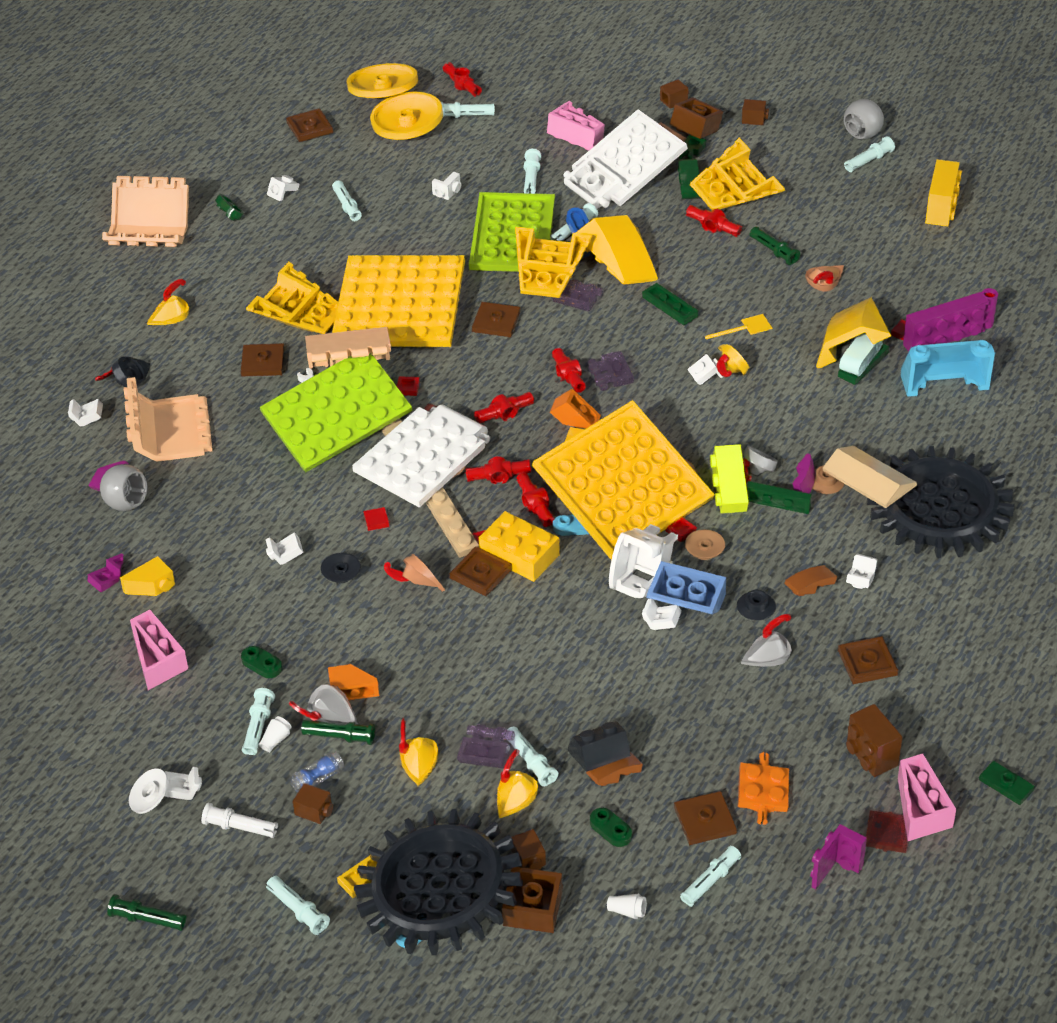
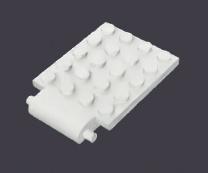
[564,110,688,209]
[352,404,491,507]

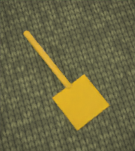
[705,314,773,339]

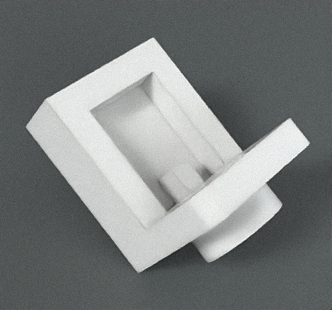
[432,172,461,200]
[267,175,299,201]
[688,354,723,385]
[68,399,103,426]
[266,532,303,565]
[846,554,877,589]
[642,599,681,630]
[164,767,202,800]

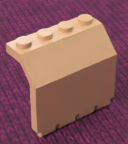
[103,176,189,247]
[305,327,391,369]
[124,377,212,462]

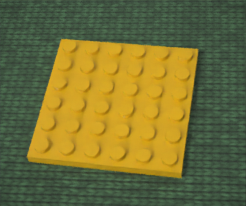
[332,255,465,347]
[532,400,715,560]

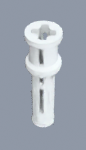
[202,803,278,838]

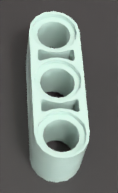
[839,332,883,376]

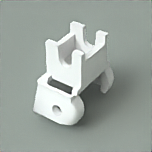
[609,524,678,598]

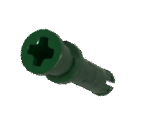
[749,226,800,265]
[301,720,375,745]
[107,894,187,931]

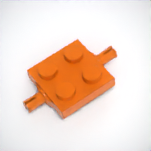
[738,752,789,825]

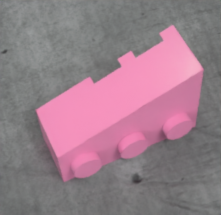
[547,101,605,150]
[130,610,188,690]
[898,754,956,841]

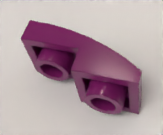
[792,453,816,494]

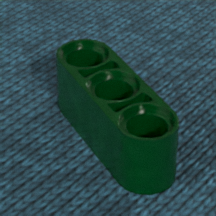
[678,159,701,199]

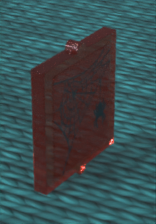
[866,810,908,853]

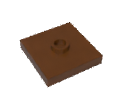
[286,108,333,142]
[472,302,520,337]
[241,343,284,377]
[449,546,512,596]
[838,636,898,684]
[674,791,737,845]

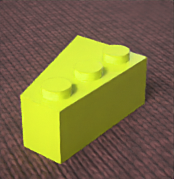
[710,444,748,513]

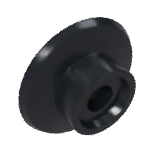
[321,553,361,583]
[737,589,776,620]

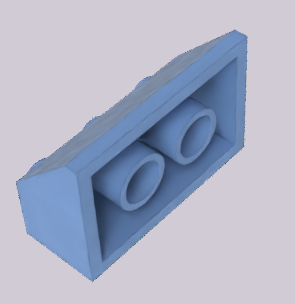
[647,561,726,614]

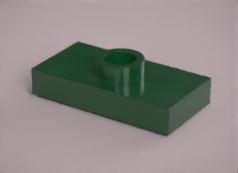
[979,760,1035,805]

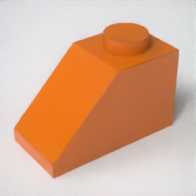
[550,389,601,428]
[328,664,379,700]

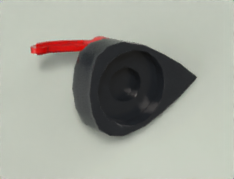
[95,357,150,387]

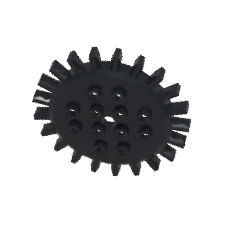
[867,446,1015,558]
[354,809,523,955]

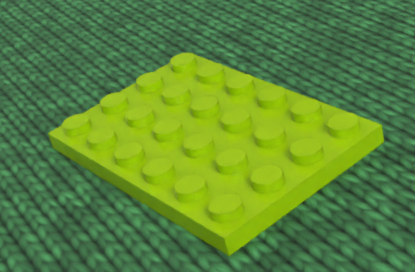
[469,192,555,272]
[260,354,412,472]

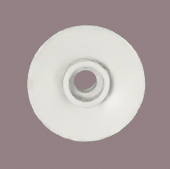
[129,769,168,814]

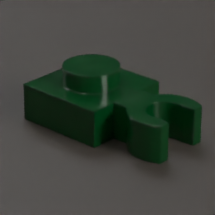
[679,135,706,159]

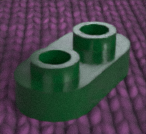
[215,193,244,221]
[241,646,282,678]
[590,808,632,847]

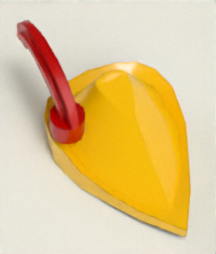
[147,279,189,325]
[716,344,750,377]
[399,718,438,786]
[497,749,538,818]

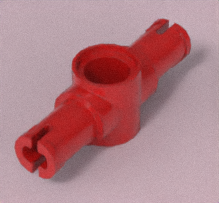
[443,62,482,97]
[686,205,742,237]
[552,348,586,393]
[474,392,534,424]
[466,456,531,484]
[516,472,555,527]

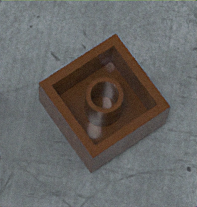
[669,97,724,139]
[846,704,902,777]
[502,867,563,933]

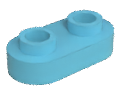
[553,515,589,536]

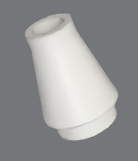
[259,716,292,753]
[607,894,647,919]

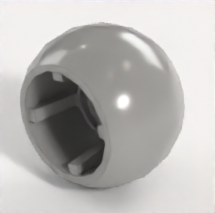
[844,99,884,140]
[100,464,147,511]

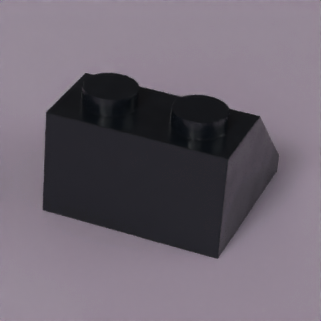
[568,721,631,772]

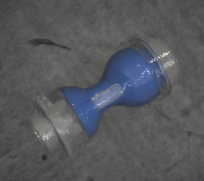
[290,751,344,793]

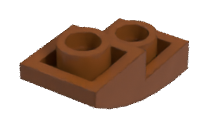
[784,565,837,596]
[586,752,643,786]

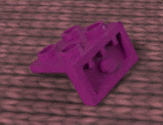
[810,824,867,889]

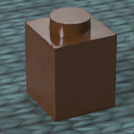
[660,79,689,109]
[742,99,769,125]
[292,783,333,824]
[511,829,546,870]

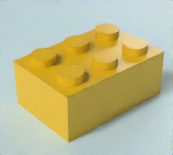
[925,159,962,226]
[479,511,560,582]

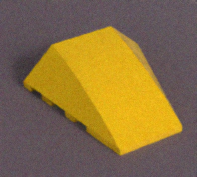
[690,137,785,210]
[576,215,658,285]
[515,227,592,298]
[246,262,338,334]
[816,297,891,368]

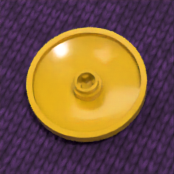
[347,63,418,98]
[370,92,443,140]

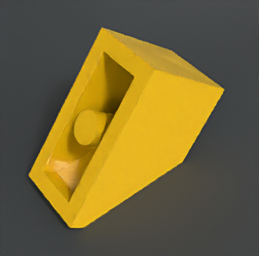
[120,556,175,596]

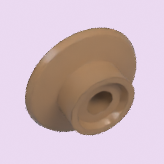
[812,465,844,494]
[685,530,725,560]

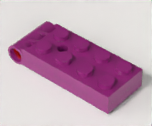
[903,288,998,352]

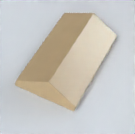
[823,446,917,508]

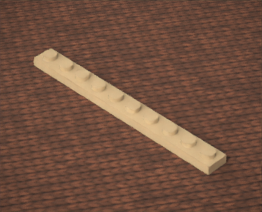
[381,418,479,558]

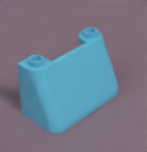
[901,340,995,396]

